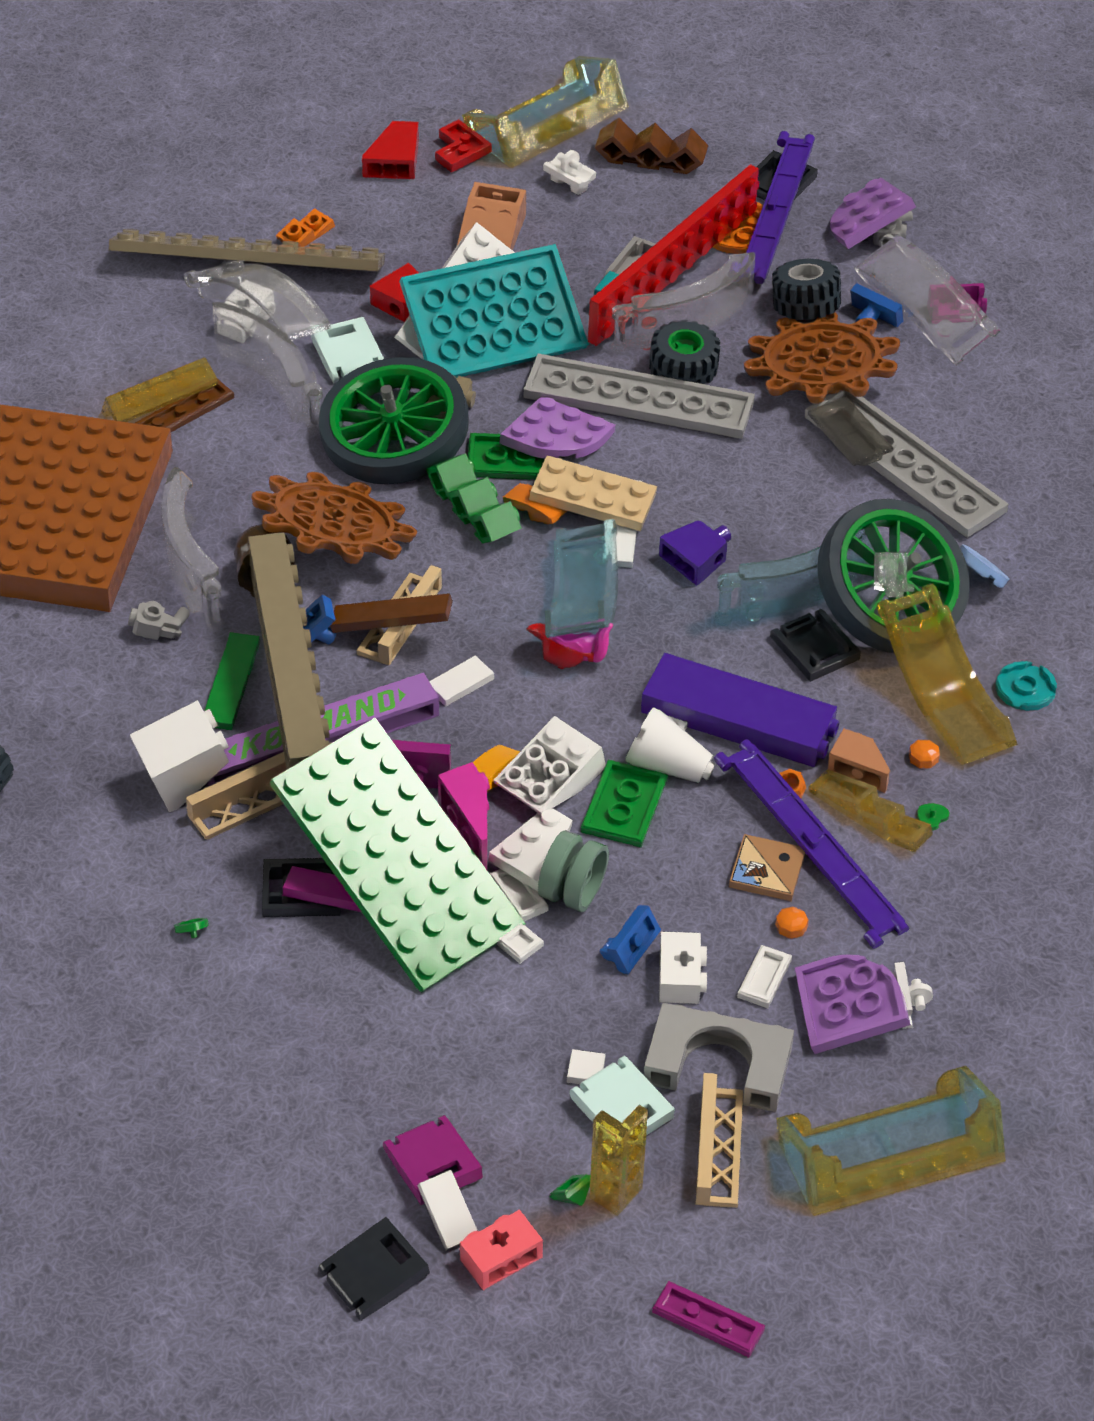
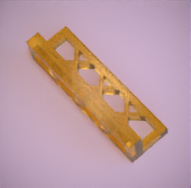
[101,357,218,422]
[589,1104,648,1216]

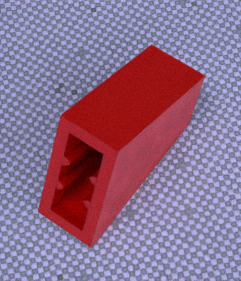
[362,121,419,179]

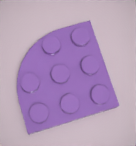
[830,177,916,249]
[500,397,615,459]
[795,955,911,1054]

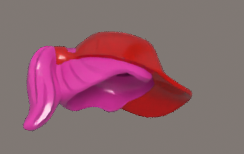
[526,623,613,669]

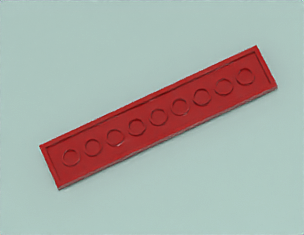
[588,164,759,346]

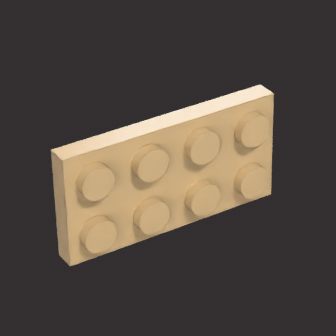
[529,455,657,531]

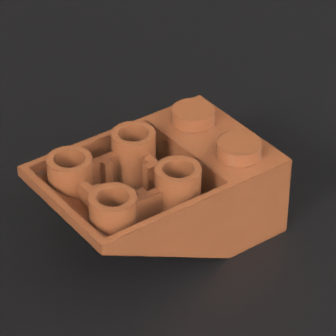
[457,182,526,251]

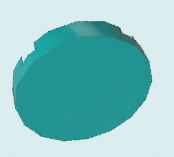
[995,661,1057,711]

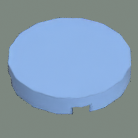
[960,544,1010,588]

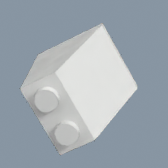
[130,700,229,812]

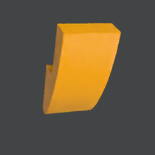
[473,744,520,793]

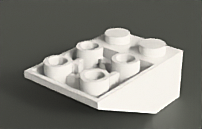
[493,716,606,815]

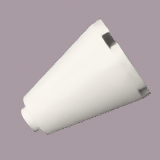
[625,707,716,783]

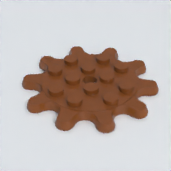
[744,312,900,404]
[251,472,417,564]

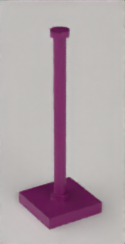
[392,740,451,789]

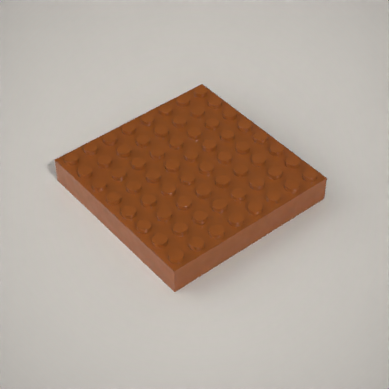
[0,404,173,612]

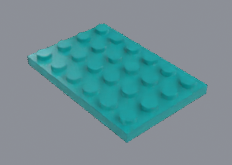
[399,244,589,378]

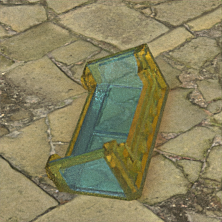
[462,56,629,168]
[776,1066,1006,1216]

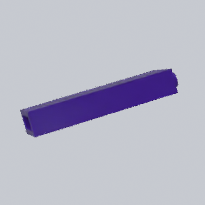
[641,652,840,768]

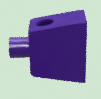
[659,521,732,586]

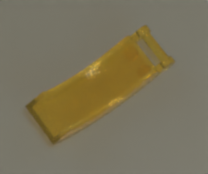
[877,584,1018,765]

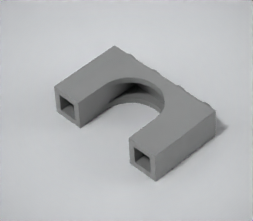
[644,1002,794,1112]

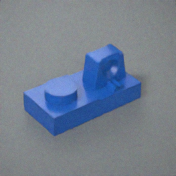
[600,905,661,974]

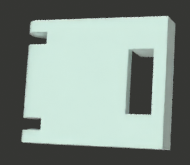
[311,317,384,384]
[569,1056,675,1153]

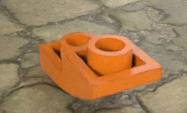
[276,208,335,247]
[503,483,567,524]

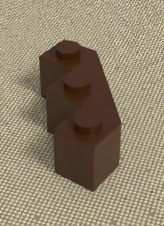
[595,117,708,174]

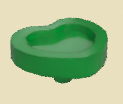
[917,803,950,831]
[174,918,209,938]

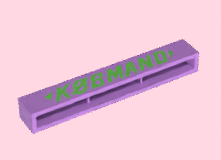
[205,673,439,788]

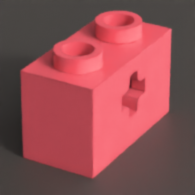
[460,1209,543,1290]

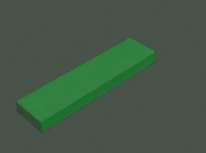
[205,632,260,730]

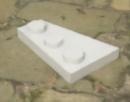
[488,808,573,892]

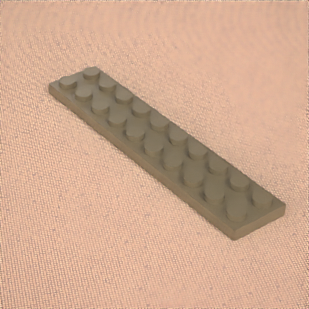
[109,229,385,271]

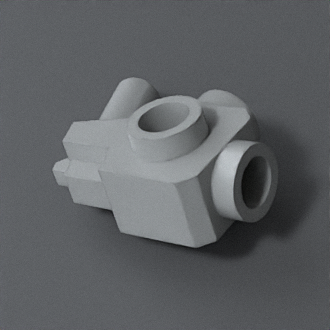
[873,211,913,249]
[128,601,190,640]

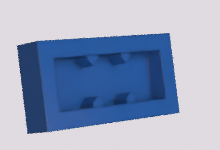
[850,283,903,327]
[303,595,337,645]

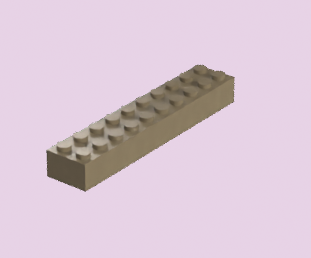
[248,532,332,770]

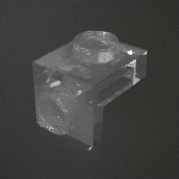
[874,551,914,597]

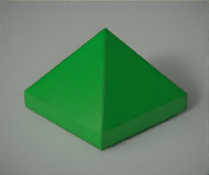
[549,1174,593,1206]

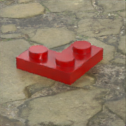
[435,119,492,172]

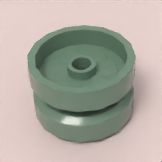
[538,830,609,912]

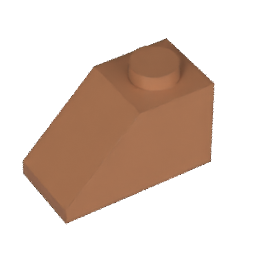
[827,728,890,793]

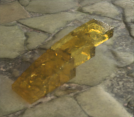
[808,769,933,852]

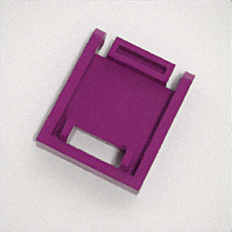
[383,1115,483,1206]

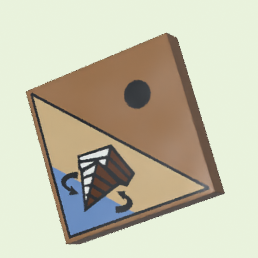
[729,834,806,902]

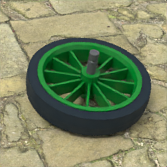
[319,357,469,484]
[817,499,970,654]

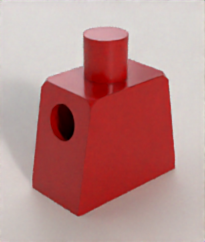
[370,263,419,322]

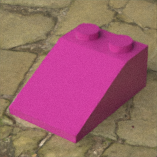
[438,762,490,870]

